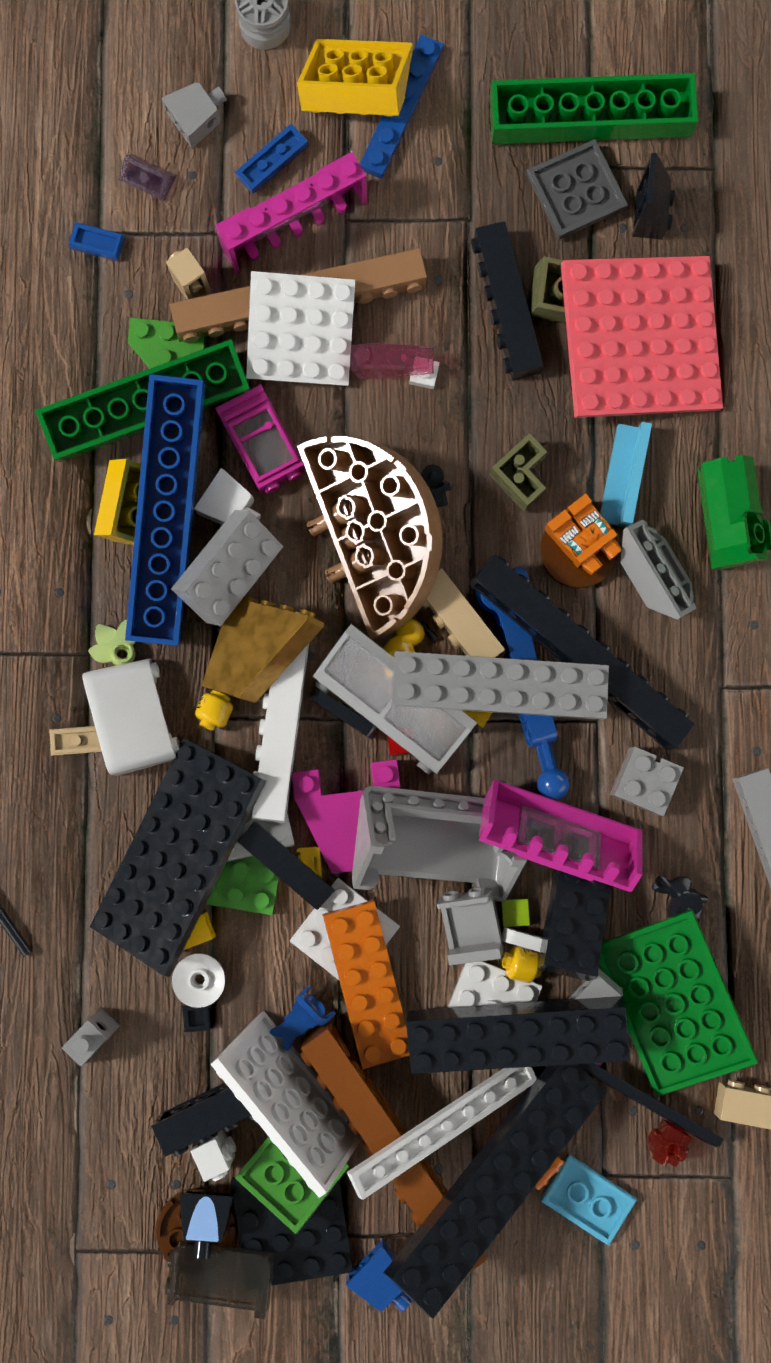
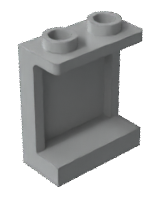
[437,887,504,965]

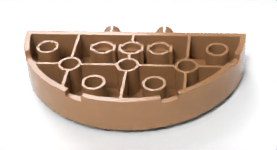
[297,436,442,639]

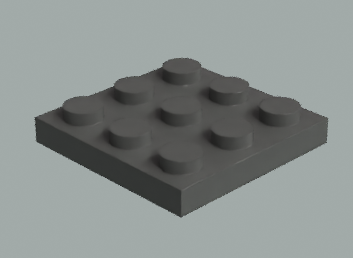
[526,139,628,240]

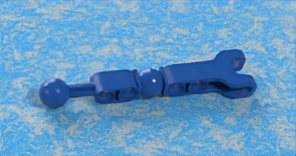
[474,566,570,800]

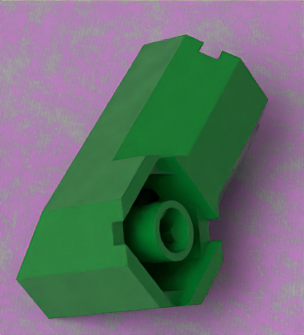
[697,455,771,570]

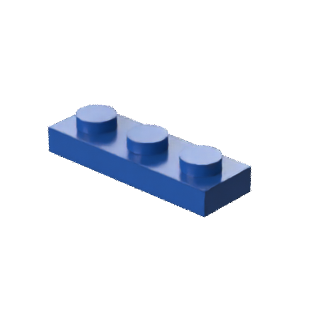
[235,123,309,194]

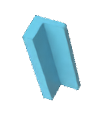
[600,422,652,528]

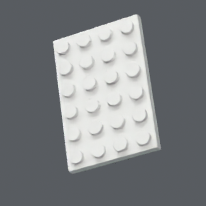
[211,1011,362,1198]

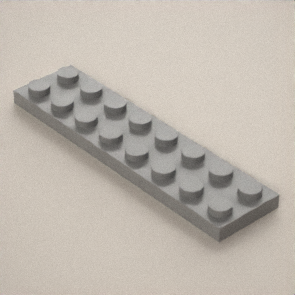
[391,651,609,720]

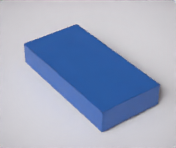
[68,222,125,262]

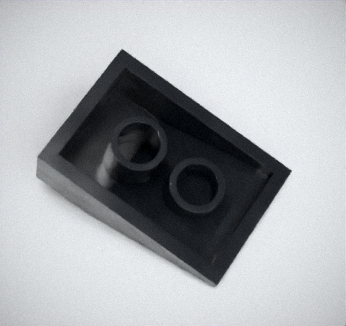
[632,153,675,240]

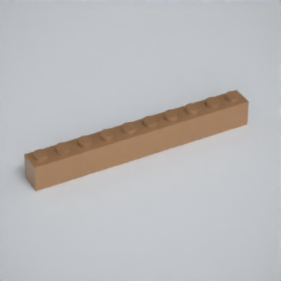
[169,248,427,343]

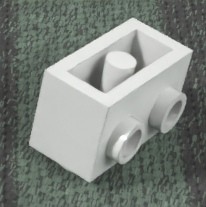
[190,1129,237,1182]

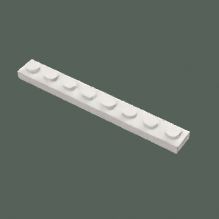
[347,1067,537,1200]

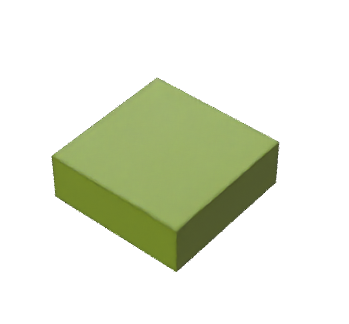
[501,898,530,927]

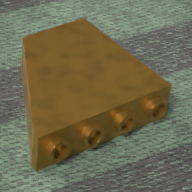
[201,596,324,703]

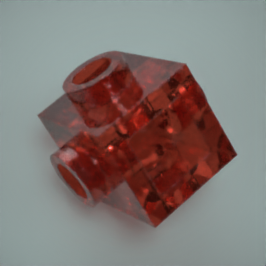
[647,1118,692,1167]

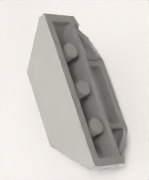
[621,519,696,619]

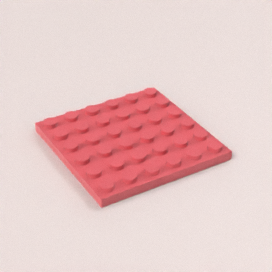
[561,256,723,418]

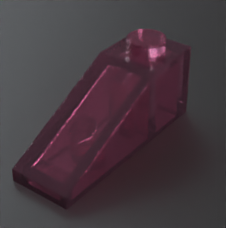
[351,343,434,379]

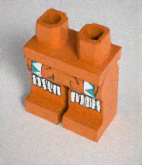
[544,493,622,575]

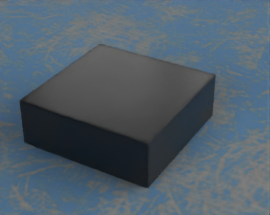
[182,1004,212,1032]

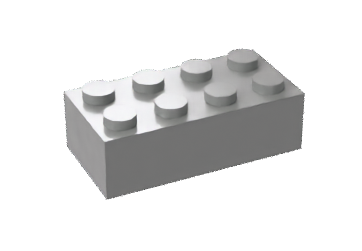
[171,510,283,626]

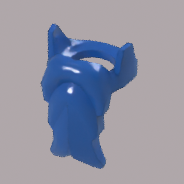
[270,985,336,1051]

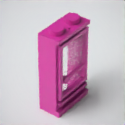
[215,384,306,494]

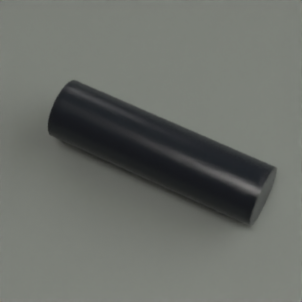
[421,621,439,642]

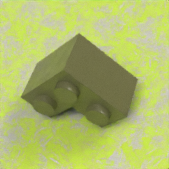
[489,433,547,512]

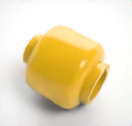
[195,690,233,731]
[502,945,542,983]

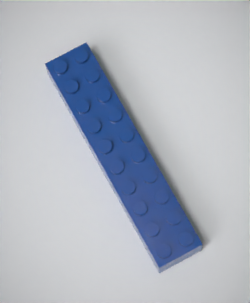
[125,374,206,646]

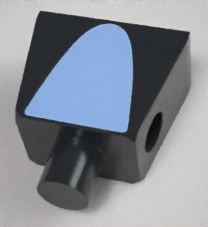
[180,1190,235,1259]

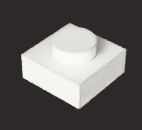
[409,357,440,390]

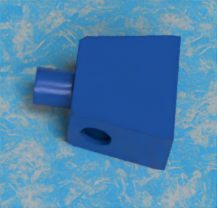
[346,1239,412,1312]

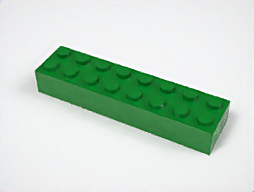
[489,73,698,144]
[35,339,250,462]

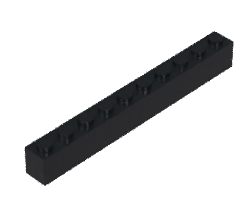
[469,555,694,750]

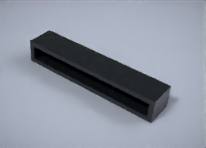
[471,221,544,381]

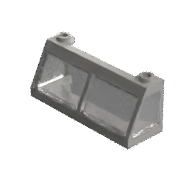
[313,624,477,775]

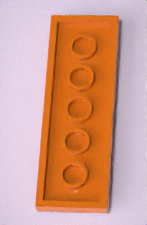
[322,900,410,1069]

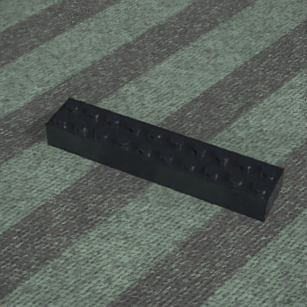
[383,1064,606,1319]

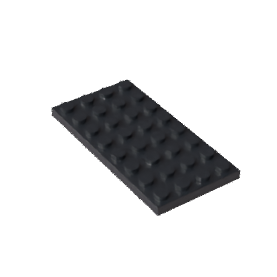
[90,738,266,977]

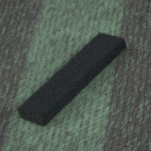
[237,821,335,910]

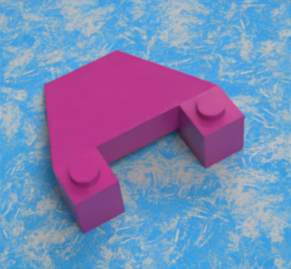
[292,760,400,874]

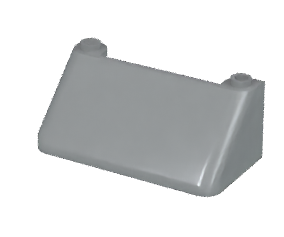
[352,786,527,902]

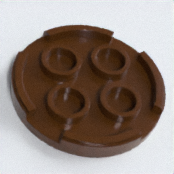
[540,531,617,589]
[155,1188,236,1273]

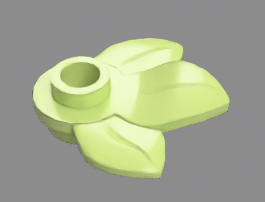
[88,620,136,665]

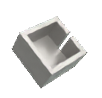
[610,747,684,816]

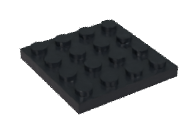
[231,1177,353,1290]

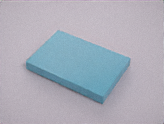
[540,1153,637,1246]

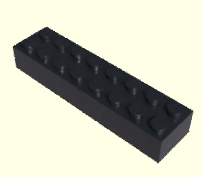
[406,996,631,1074]

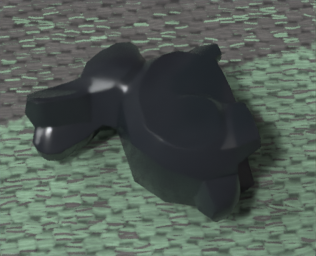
[651,876,708,923]

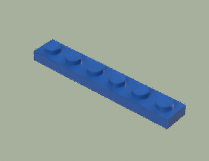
[360,34,444,179]

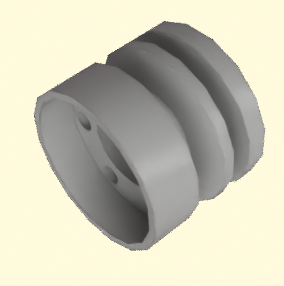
[235,0,291,50]

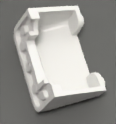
[82,658,180,776]

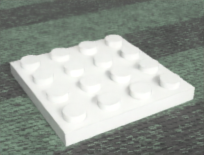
[246,271,355,386]

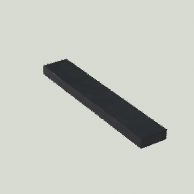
[578,1063,723,1148]

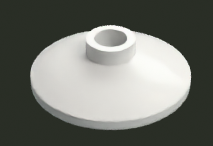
[172,953,225,1008]

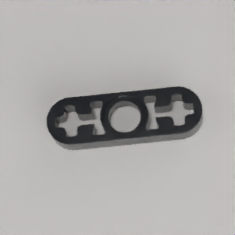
[309,688,379,740]

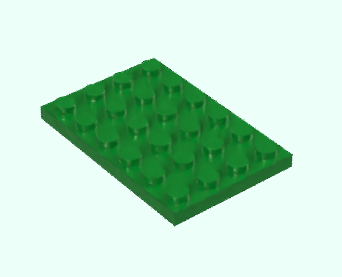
[599,909,758,1097]

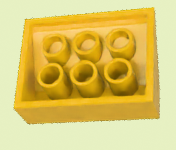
[297,39,413,117]

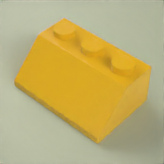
[94,459,141,545]

